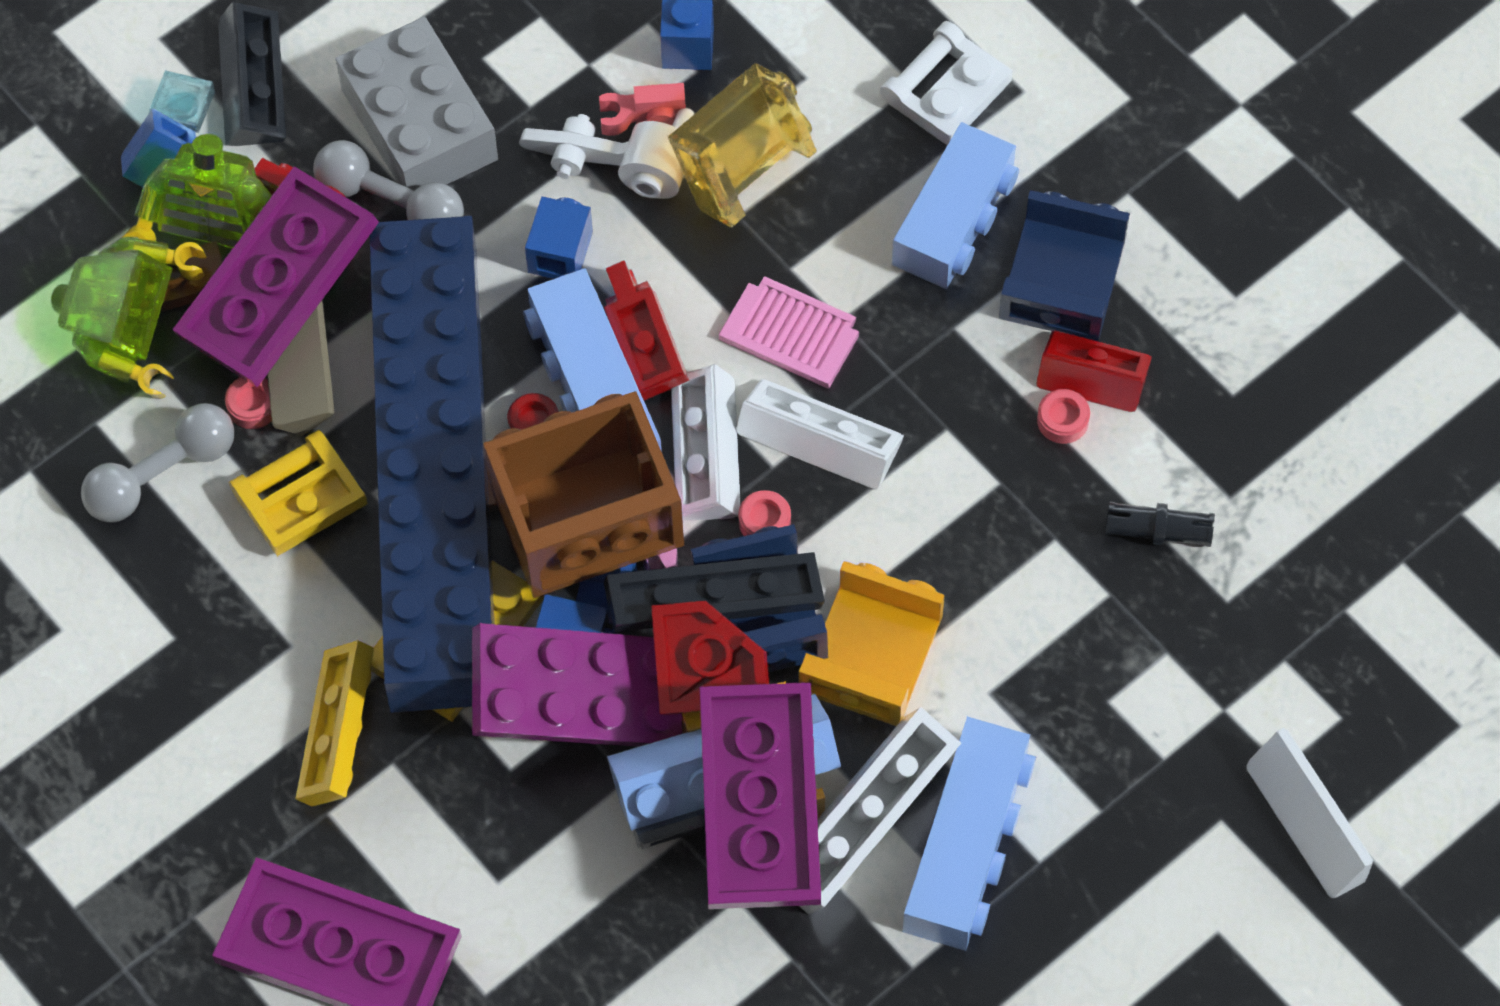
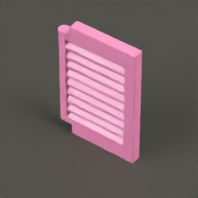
[719,276,859,389]

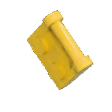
[228,429,367,557]

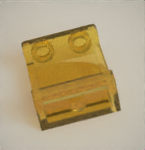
[668,63,817,228]

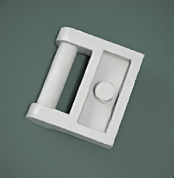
[880,21,1013,145]

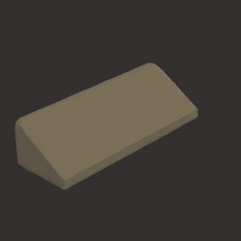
[267,301,335,436]

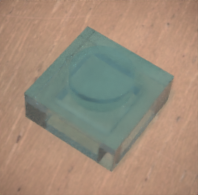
[149,70,215,133]

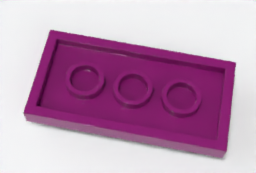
[173,166,379,387]
[472,623,682,747]
[700,682,821,909]
[212,857,462,1006]

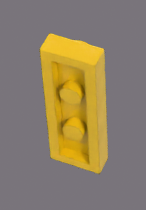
[295,640,374,807]

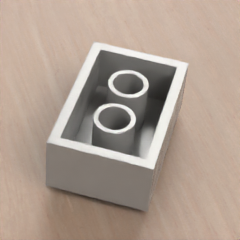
[335,16,498,191]

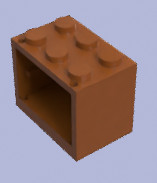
[483,391,684,598]

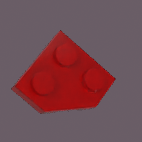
[652,601,769,716]

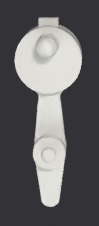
[519,108,696,199]

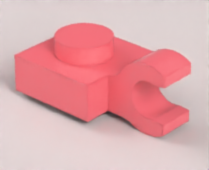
[599,83,686,136]

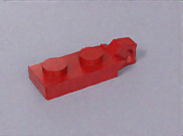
[604,260,689,401]

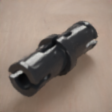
[1105,501,1215,547]

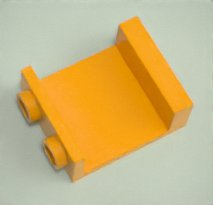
[799,561,945,726]

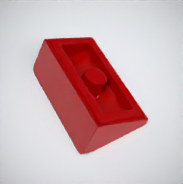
[1036,330,1152,412]

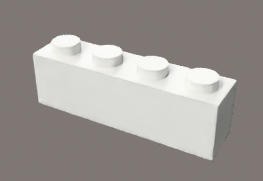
[799,707,962,915]

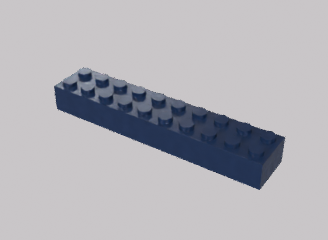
[370,216,495,713]

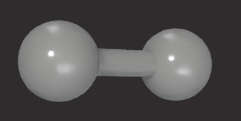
[313,140,464,220]
[81,403,234,522]

